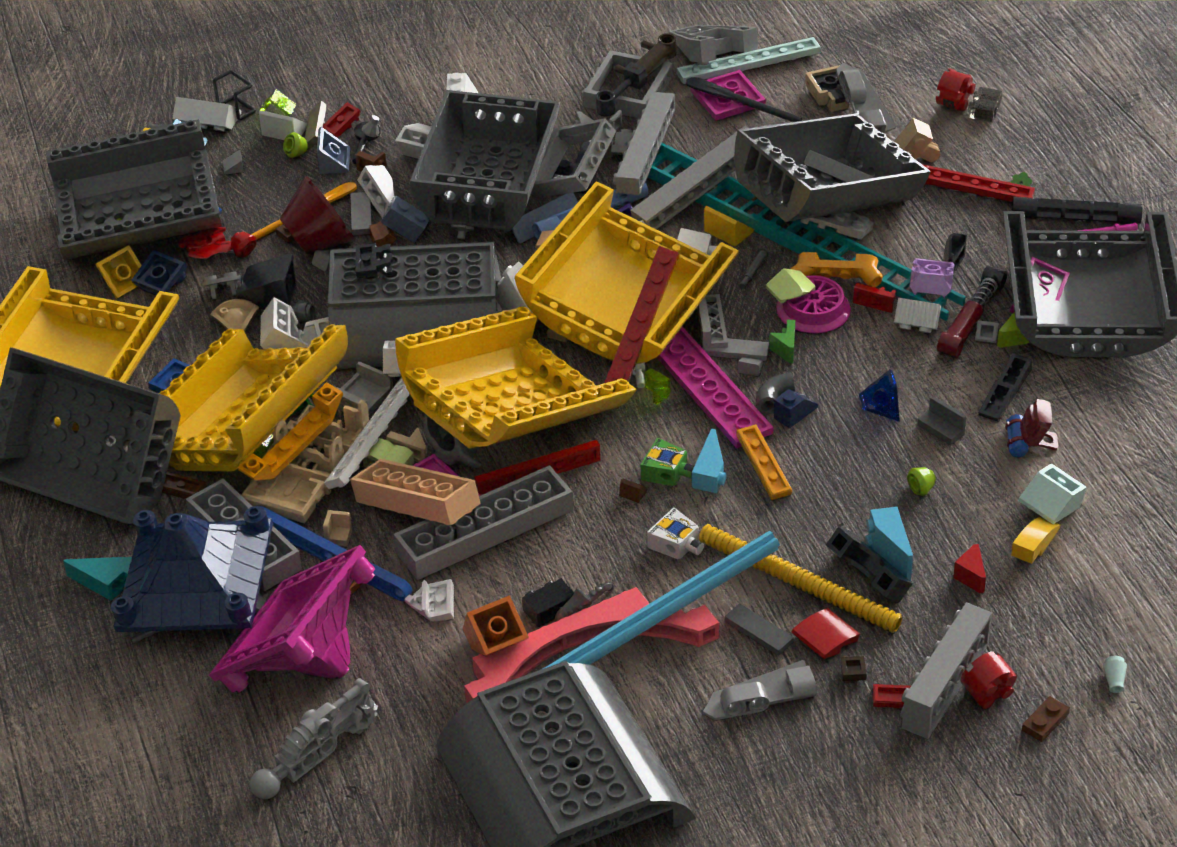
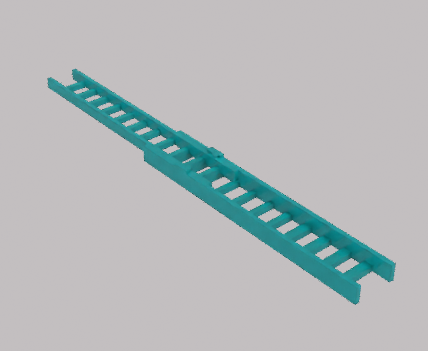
[647,143,966,321]

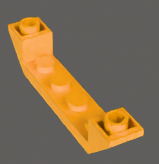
[238,382,343,480]

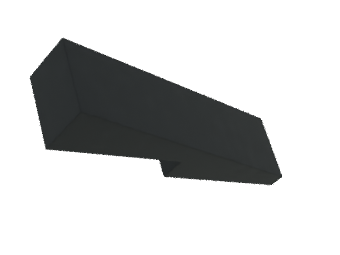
[978,353,1032,422]

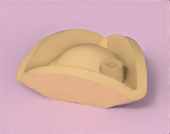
[210,299,259,332]

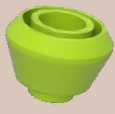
[283,132,308,158]
[907,467,936,496]

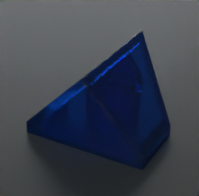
[859,369,900,422]

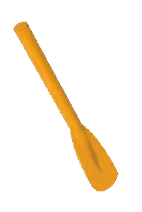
[252,182,357,240]

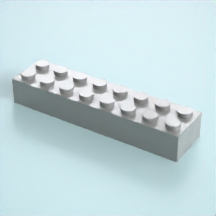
[394,465,573,580]

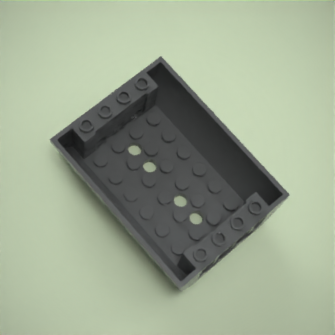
[734,113,931,222]
[0,347,181,524]

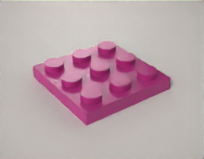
[690,70,766,121]

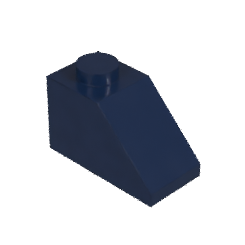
[774,389,818,429]

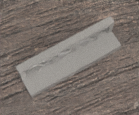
[696,294,728,349]

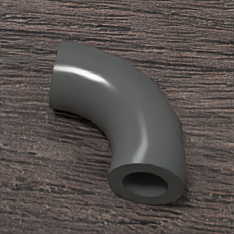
[756,372,795,415]

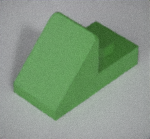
[769,320,795,363]

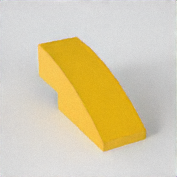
[1011,517,1060,564]

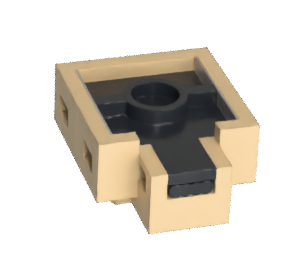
[805,65,849,112]

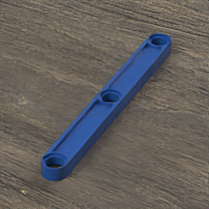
[260,506,413,601]

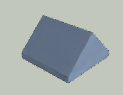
[317,127,350,174]

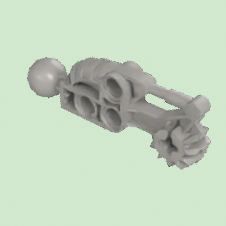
[250,678,378,800]

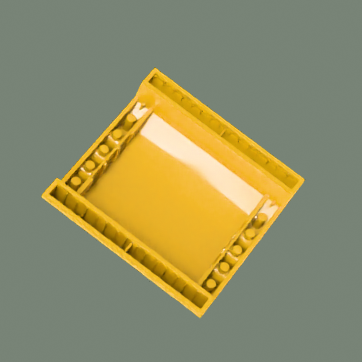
[515,181,739,364]
[0,266,179,431]

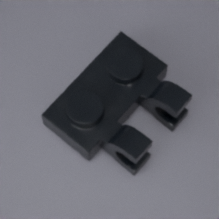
[356,243,393,278]

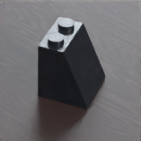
[236,254,297,310]

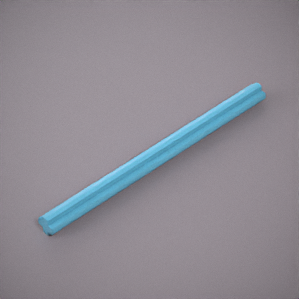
[541,531,780,670]

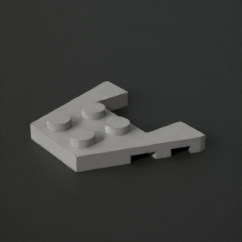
[800,211,874,239]

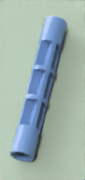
[532,183,648,240]

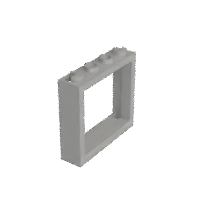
[582,50,673,119]
[531,118,616,199]

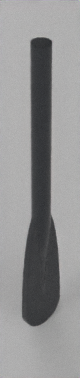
[686,77,802,122]

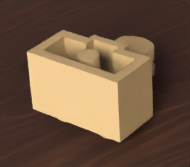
[894,118,941,162]

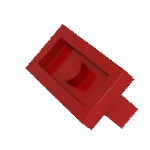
[323,102,361,138]
[853,283,896,313]

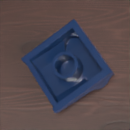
[131,250,187,296]

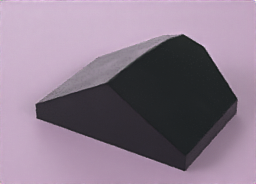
[943,233,967,275]

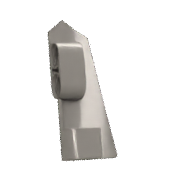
[836,63,896,133]
[703,660,817,720]

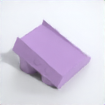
[910,258,954,297]

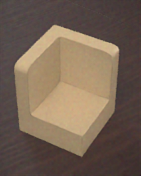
[323,510,352,547]

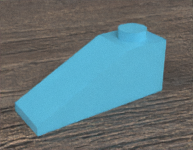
[692,429,726,493]

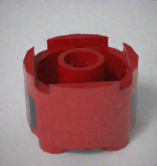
[936,68,976,111]

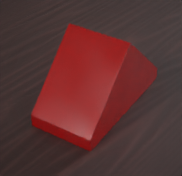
[953,544,986,593]

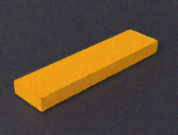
[736,424,792,500]

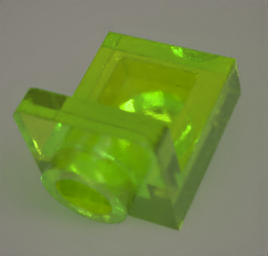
[645,368,671,405]

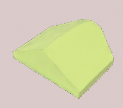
[766,268,815,303]

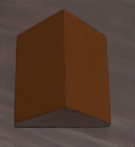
[619,478,648,503]

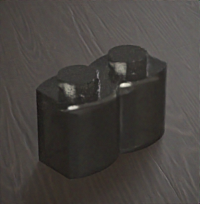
[968,87,1003,122]

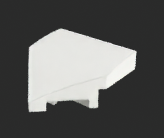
[404,579,454,621]

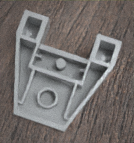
[668,25,758,65]

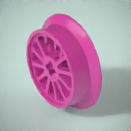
[776,276,851,333]

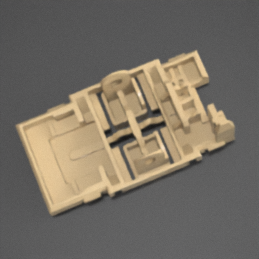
[241,399,369,524]

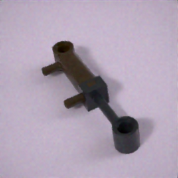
[596,33,677,117]

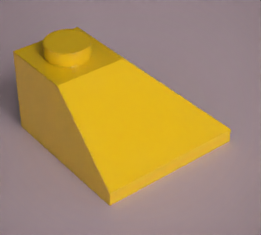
[95,245,142,299]

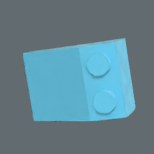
[865,507,913,582]

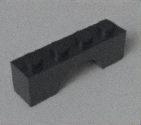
[826,527,913,602]

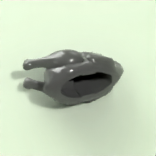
[423,413,481,469]

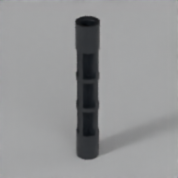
[1012,197,1142,224]

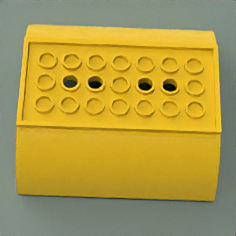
[395,306,637,449]
[158,324,348,471]

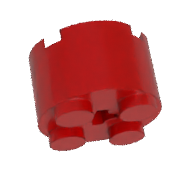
[960,652,1017,709]

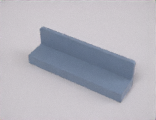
[504,193,578,244]

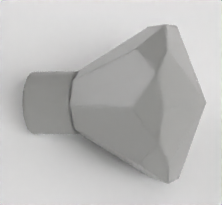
[362,115,379,137]

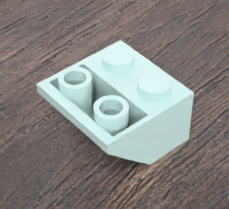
[1018,464,1086,524]

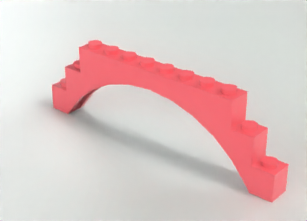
[464,587,719,703]

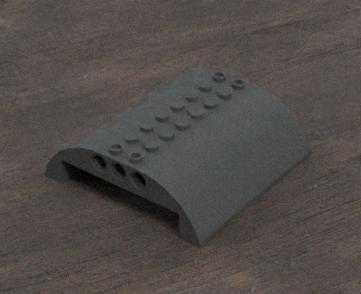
[1003,211,1177,357]

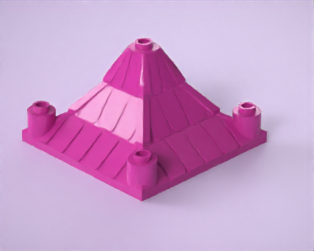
[209,545,375,693]

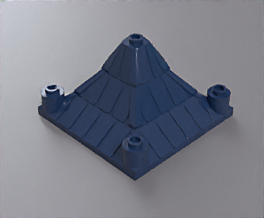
[111,506,273,632]

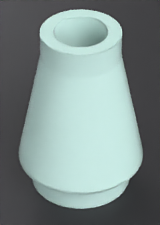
[1103,656,1127,693]

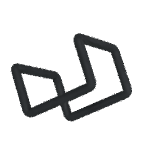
[213,70,256,120]

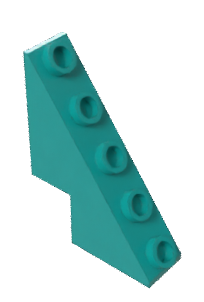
[63,557,132,601]

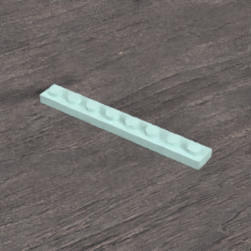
[677,37,821,84]

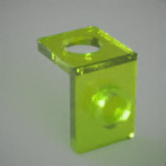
[260,89,296,116]

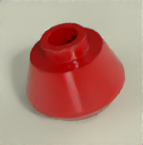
[231,232,257,257]

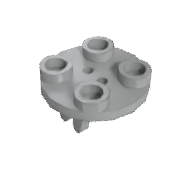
[201,272,241,299]

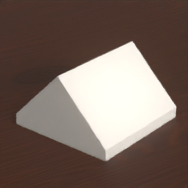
[259,110,307,140]

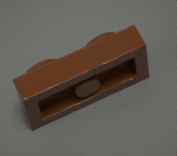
[1022,696,1070,742]

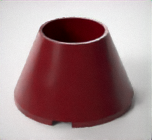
[280,176,355,254]

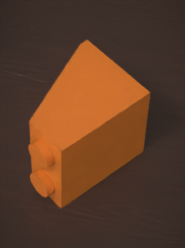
[463,595,529,656]

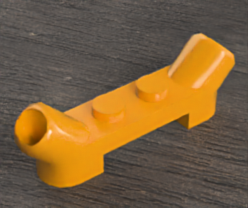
[790,252,883,287]

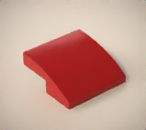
[791,608,860,659]

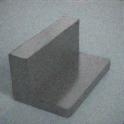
[917,396,966,445]

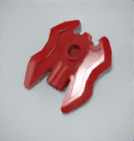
[179,227,232,258]

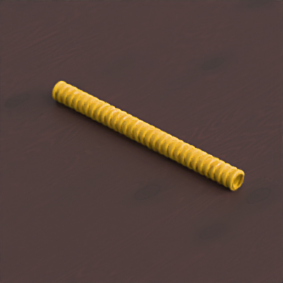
[699,524,902,633]

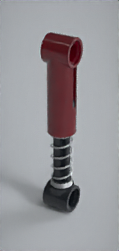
[937,265,1008,358]

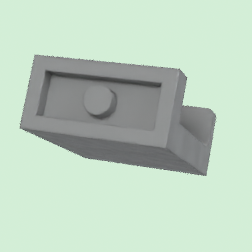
[334,362,393,415]

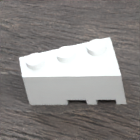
[260,297,309,349]

